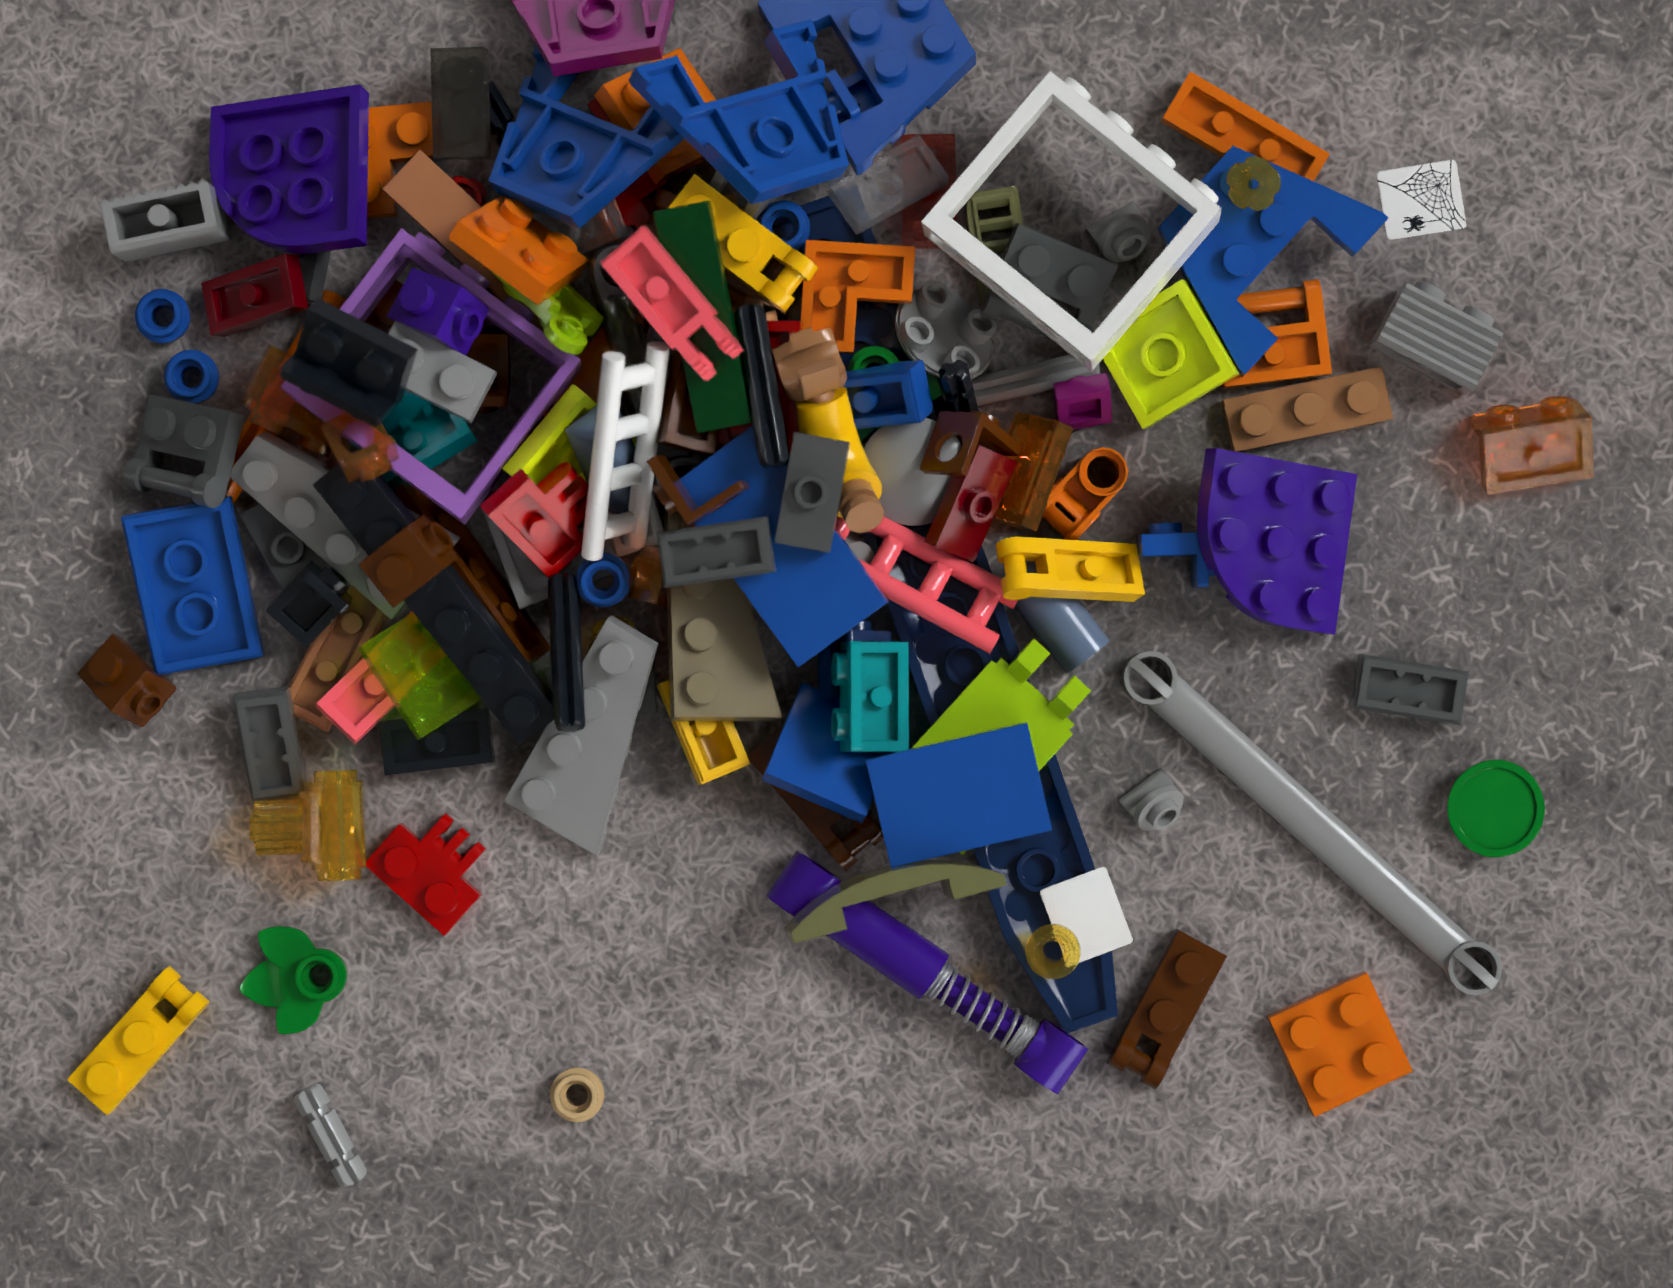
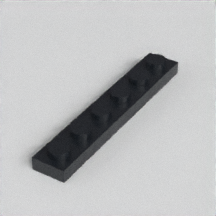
[313,448,554,746]

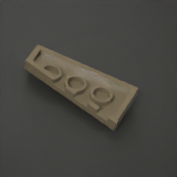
[664,508,782,721]

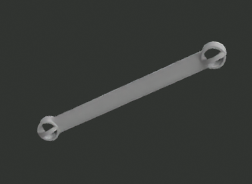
[1121,651,1502,995]

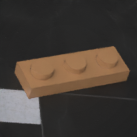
[1221,366,1393,452]

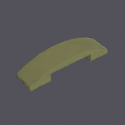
[784,860,1007,944]

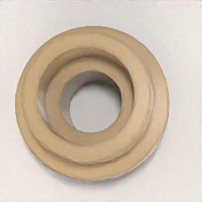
[550,1067,605,1122]

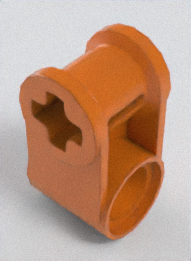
[1029,447,1128,540]

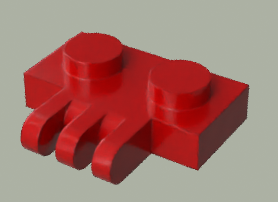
[480,462,589,578]
[364,813,487,936]

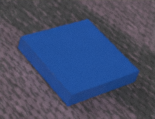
[761,682,891,824]

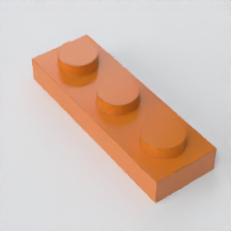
[1160,71,1330,181]

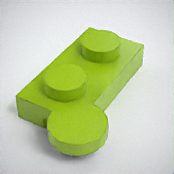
[489,269,604,355]

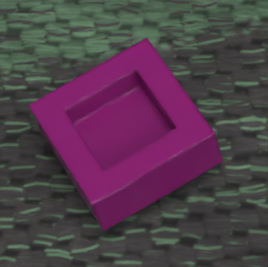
[1053,373,1112,433]

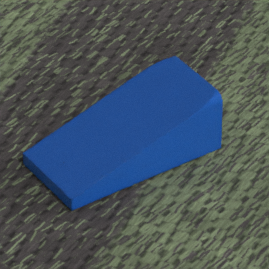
[843,359,933,429]

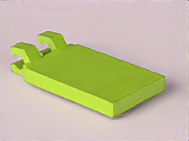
[910,639,1091,855]

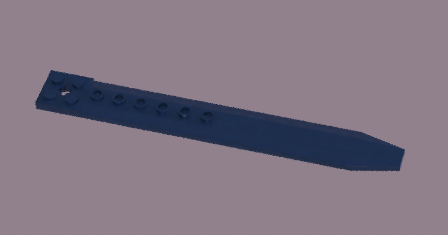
[772,186,1118,1034]

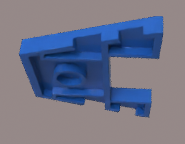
[757,0,976,176]
[628,19,849,205]
[489,45,685,229]
[1157,146,1389,377]

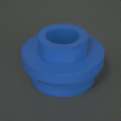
[757,200,810,251]
[135,289,191,344]
[164,350,220,404]
[576,552,630,607]

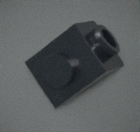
[266,560,352,647]

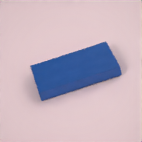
[121,496,265,675]
[866,722,1052,868]

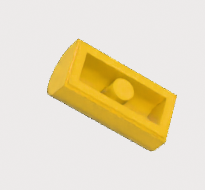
[656,680,750,786]

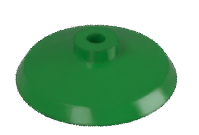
[1447,760,1545,857]

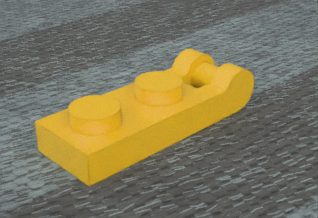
[668,174,819,313]
[995,537,1145,602]
[67,966,210,1116]

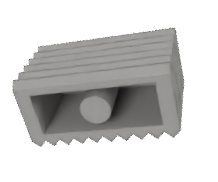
[100,178,230,262]
[1369,281,1504,395]

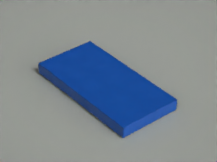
[680,425,889,667]

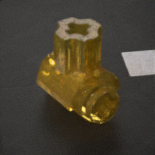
[249,769,366,881]

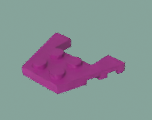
[510,0,675,76]

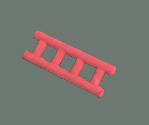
[835,517,1018,654]

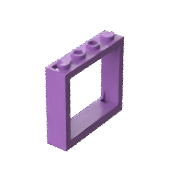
[281,228,582,525]

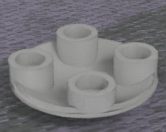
[895,280,996,380]
[864,418,962,526]

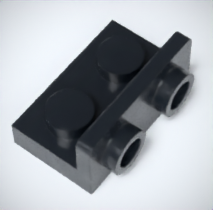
[280,298,418,426]

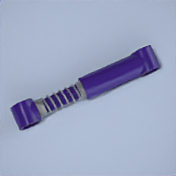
[766,850,1089,1094]

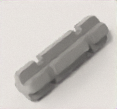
[294,1084,367,1188]

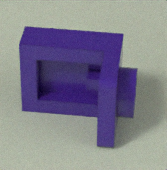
[387,267,489,355]

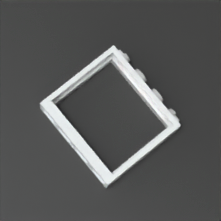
[921,71,1221,372]

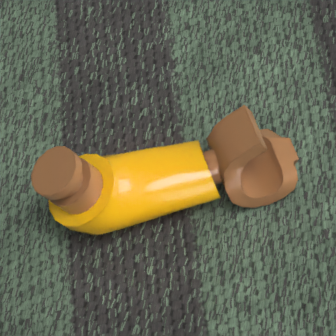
[772,327,884,533]

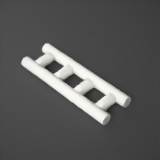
[581,341,669,561]

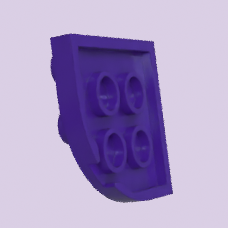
[209,84,369,254]
[1197,448,1357,635]

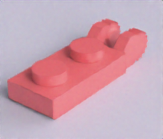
[600,226,743,381]

